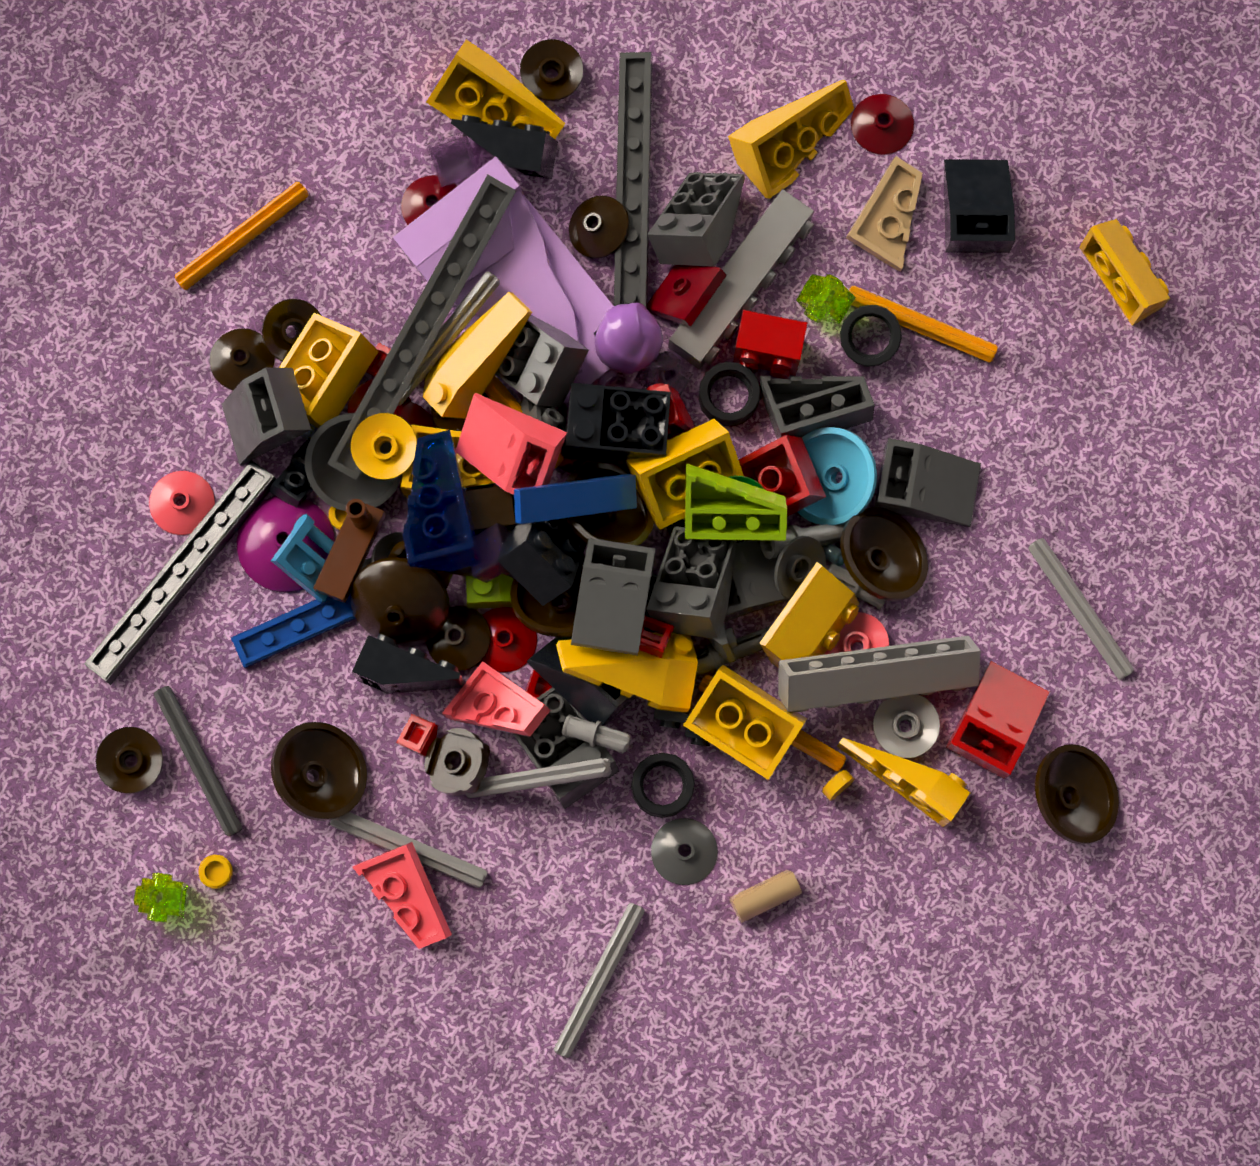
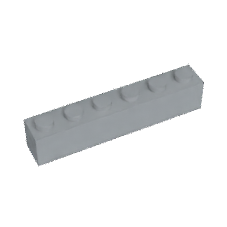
[668,189,814,370]
[778,636,981,712]

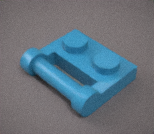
[271,514,334,602]

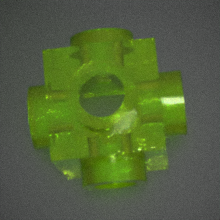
[796,274,856,324]
[134,873,188,923]

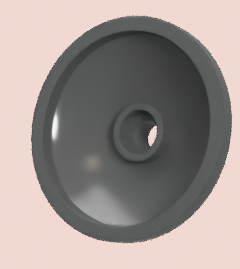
[305,413,403,511]

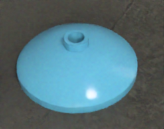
[798,427,877,525]

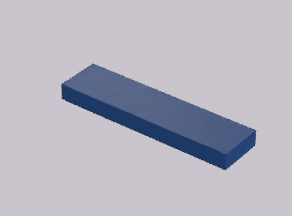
[514,474,637,524]
[231,592,356,668]

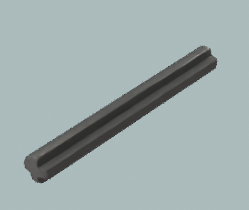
[154,686,242,837]

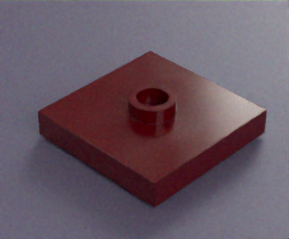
[647,265,727,327]

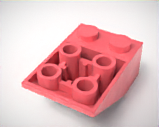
[455,393,567,495]

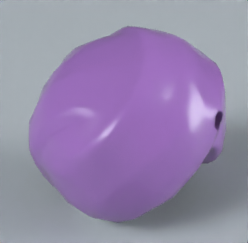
[595,302,663,374]

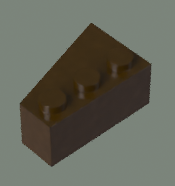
[407,483,517,545]

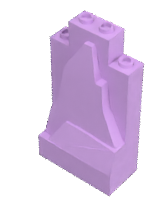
[393,156,619,408]

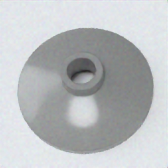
[873,694,940,758]

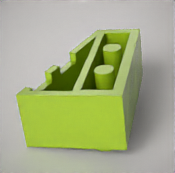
[685,463,787,541]

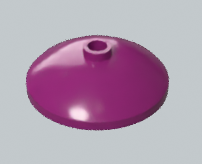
[237,496,335,592]

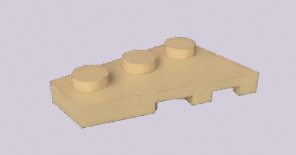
[846,156,923,271]

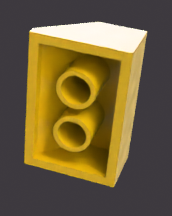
[1079,219,1170,326]
[279,313,379,428]
[626,419,744,530]
[760,562,859,668]
[683,665,808,780]

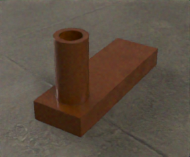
[313,499,386,603]

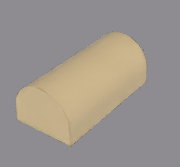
[729,870,802,923]

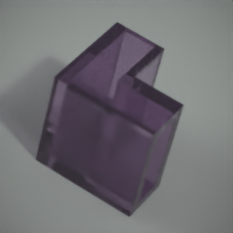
[425,132,478,187]
[466,523,515,583]

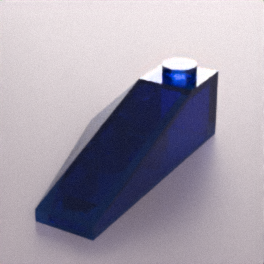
[403,430,482,572]

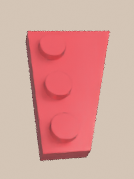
[442,661,551,737]
[352,842,452,949]

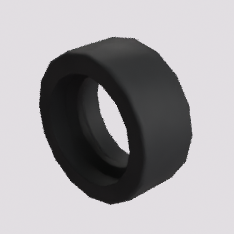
[840,305,902,367]
[698,362,761,427]
[631,753,695,818]

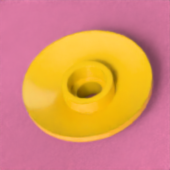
[351,413,417,480]

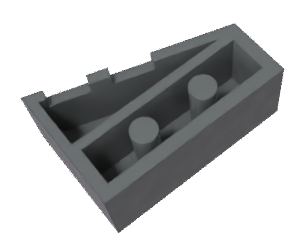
[760,376,875,439]

